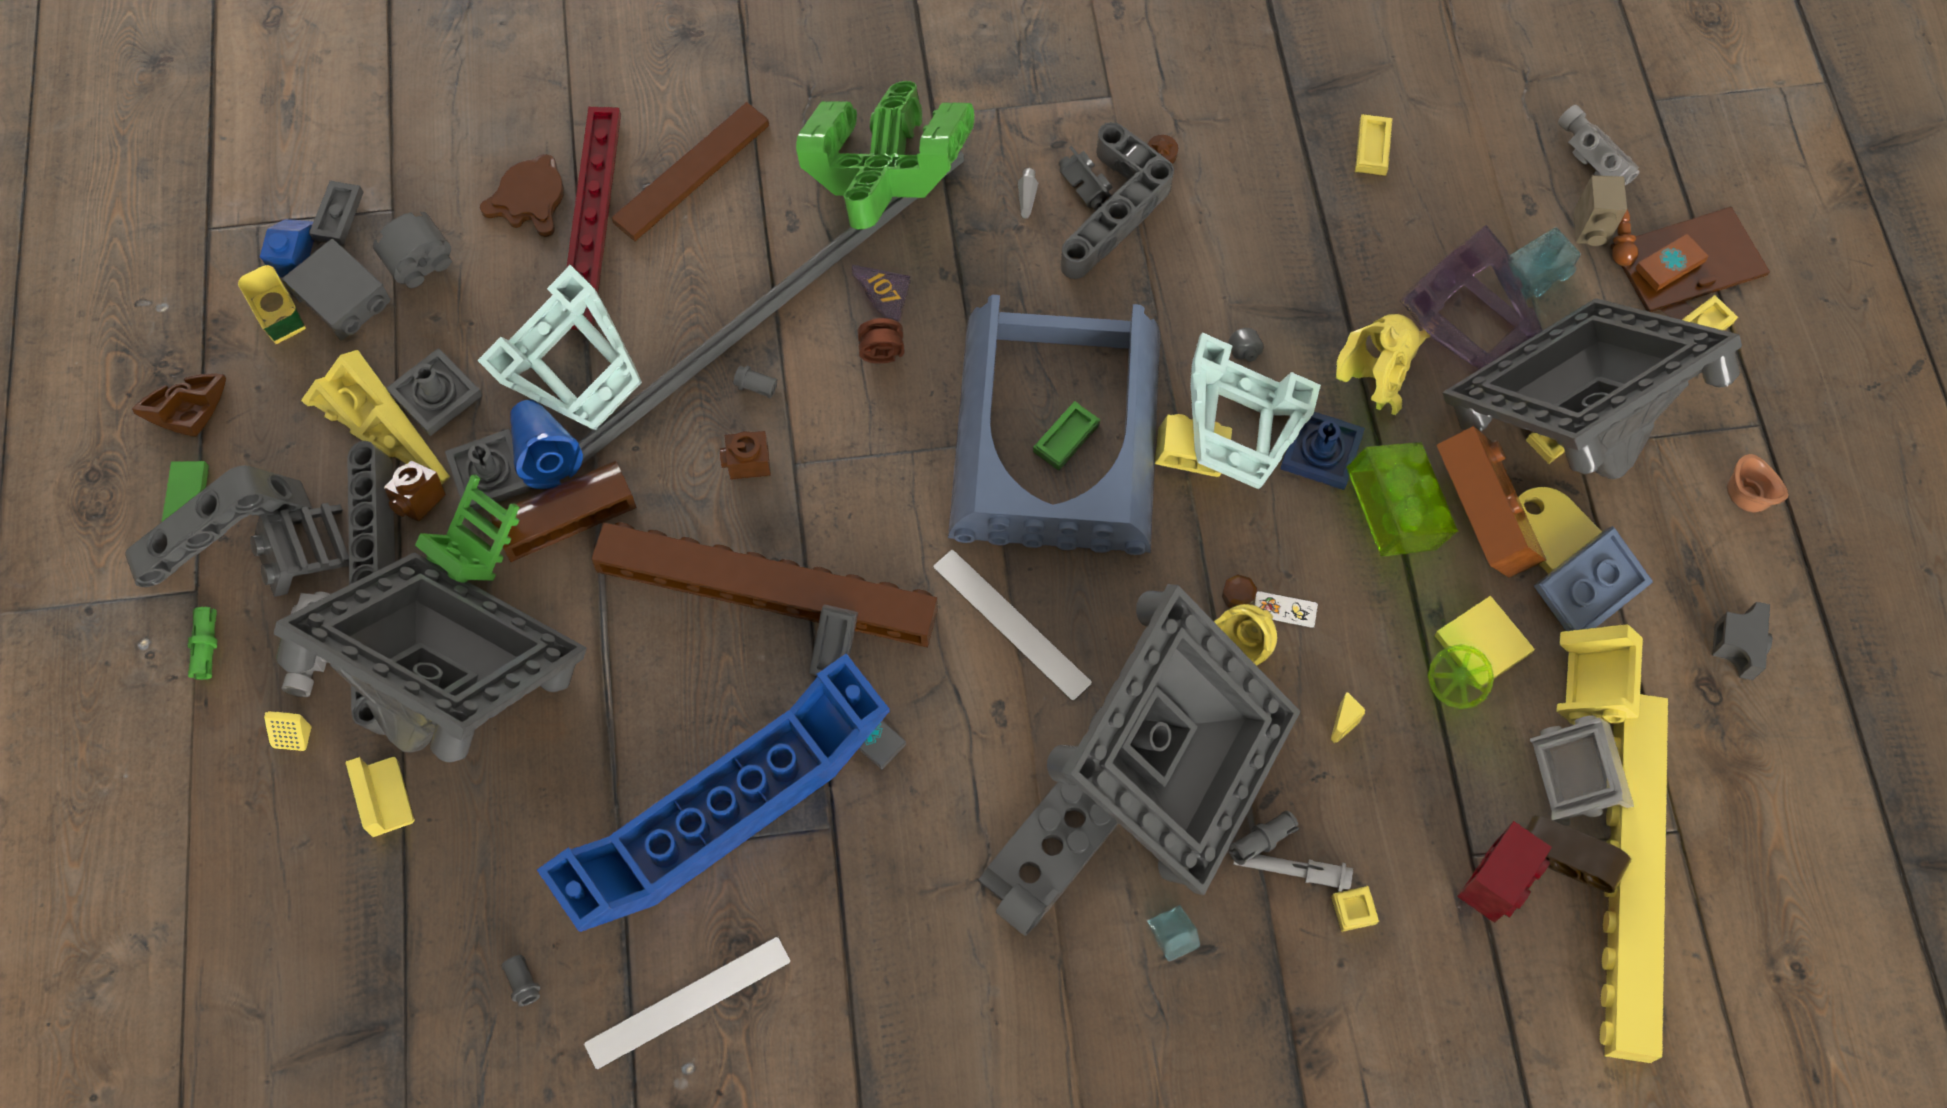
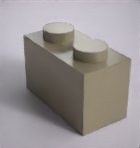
[1573,175,1627,246]

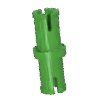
[187,607,218,680]

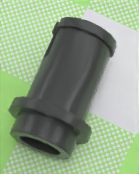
[733,365,778,399]
[501,955,541,1007]

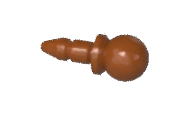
[1612,209,1639,266]

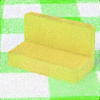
[346,757,414,837]

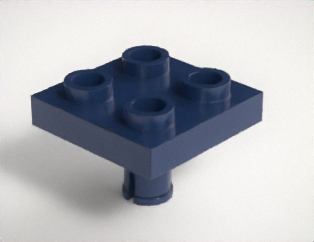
[1280,412,1365,490]

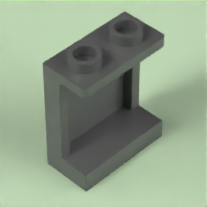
[282,238,391,341]

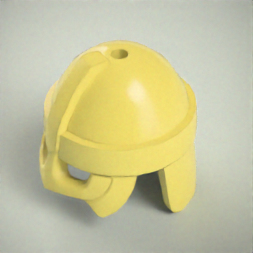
[1214,604,1277,666]

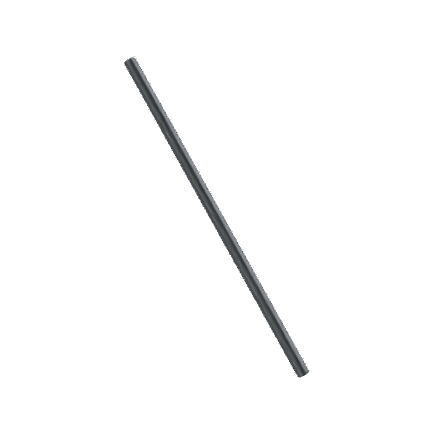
[578,150,964,465]

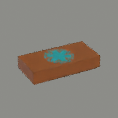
[1635,234,1708,291]

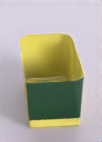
[238,265,306,344]

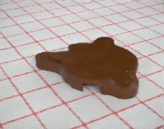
[480,154,564,237]

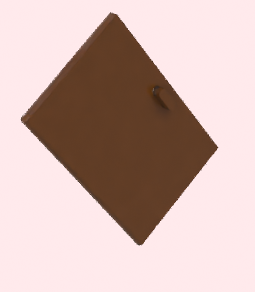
[1610,206,1770,312]

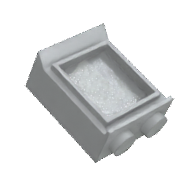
[1530,715,1634,826]

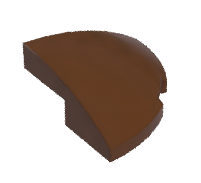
[132,374,226,437]

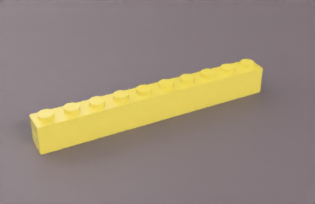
[1600,694,1668,1063]

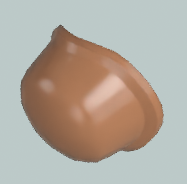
[1727,454,1788,513]

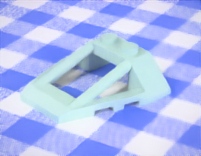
[477,265,642,430]
[1191,333,1321,489]

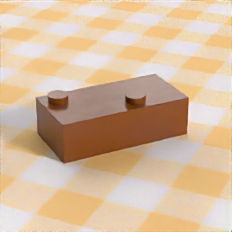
[1436,426,1547,578]

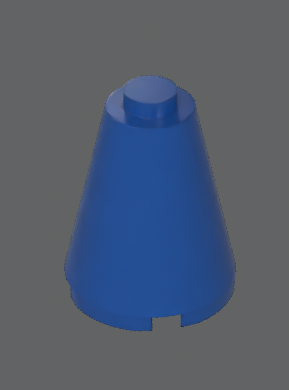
[510,400,583,489]

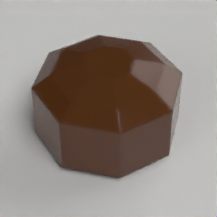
[1222,574,1257,608]

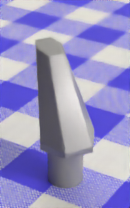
[1018,168,1038,218]

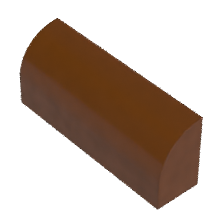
[489,461,637,562]

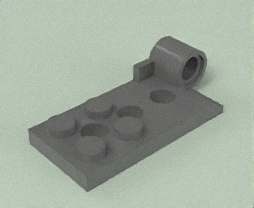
[978,782,1119,936]

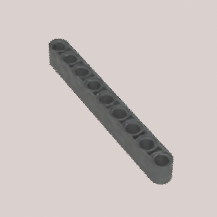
[347,441,395,735]

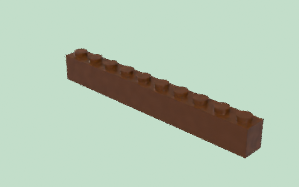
[591,522,938,648]

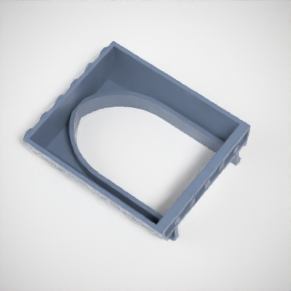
[948,295,1160,555]

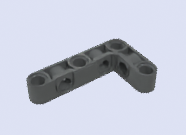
[1060,122,1174,279]
[125,465,313,587]

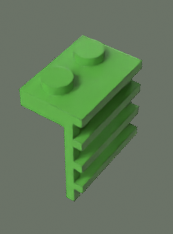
[415,474,520,583]

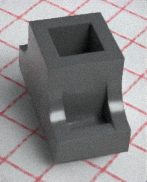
[1712,602,1773,680]

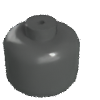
[1228,328,1264,362]

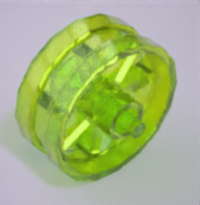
[1428,644,1494,709]

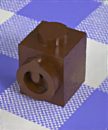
[720,431,771,480]
[384,461,446,521]

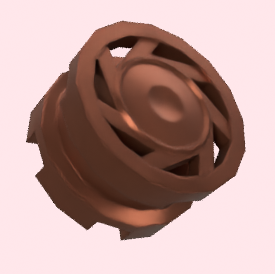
[858,318,905,364]

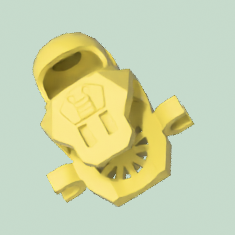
[1336,314,1433,415]

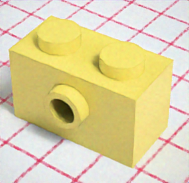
[1155,414,1232,477]

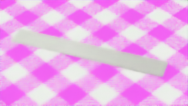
[934,550,1092,700]
[584,937,790,1069]

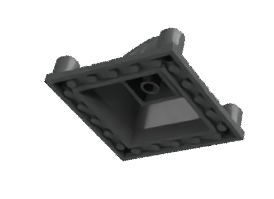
[1442,298,1742,479]
[274,552,587,762]
[1047,584,1301,895]

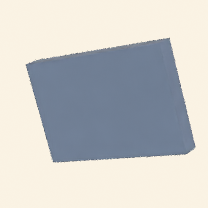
[1534,526,1653,631]

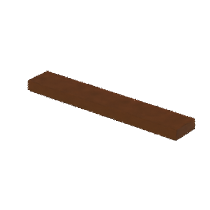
[611,102,770,241]

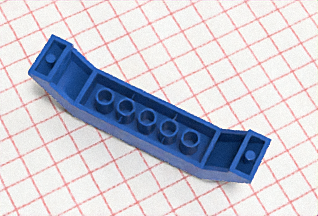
[537,654,890,932]

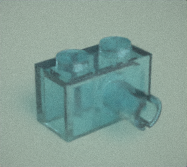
[1499,227,1581,302]

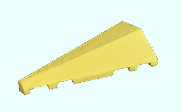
[301,350,450,484]

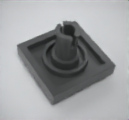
[386,348,482,436]
[445,429,532,510]

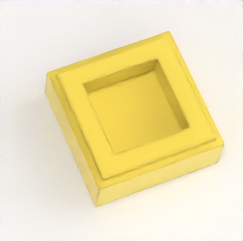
[1331,886,1379,932]

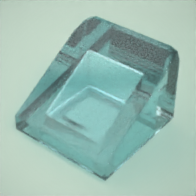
[1148,905,1200,961]

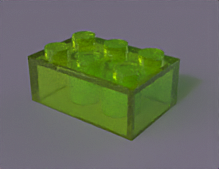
[1346,442,1458,557]

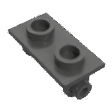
[1059,146,1113,210]

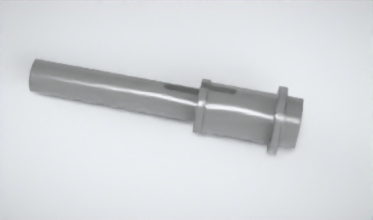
[1234,854,1353,892]

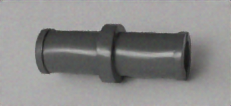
[1229,811,1299,865]

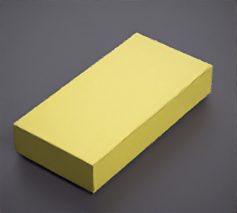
[1355,114,1392,176]

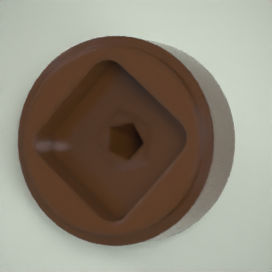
[1148,135,1178,164]

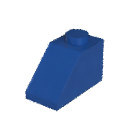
[260,219,314,278]

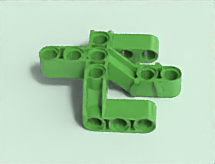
[796,81,974,229]

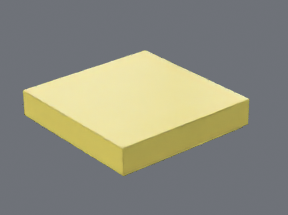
[1434,596,1535,690]

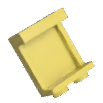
[1557,624,1643,725]

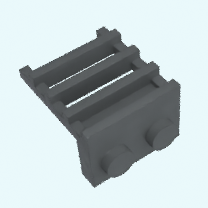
[250,503,349,597]

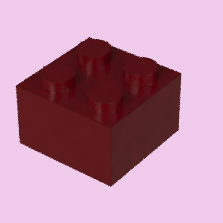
[1457,821,1552,923]

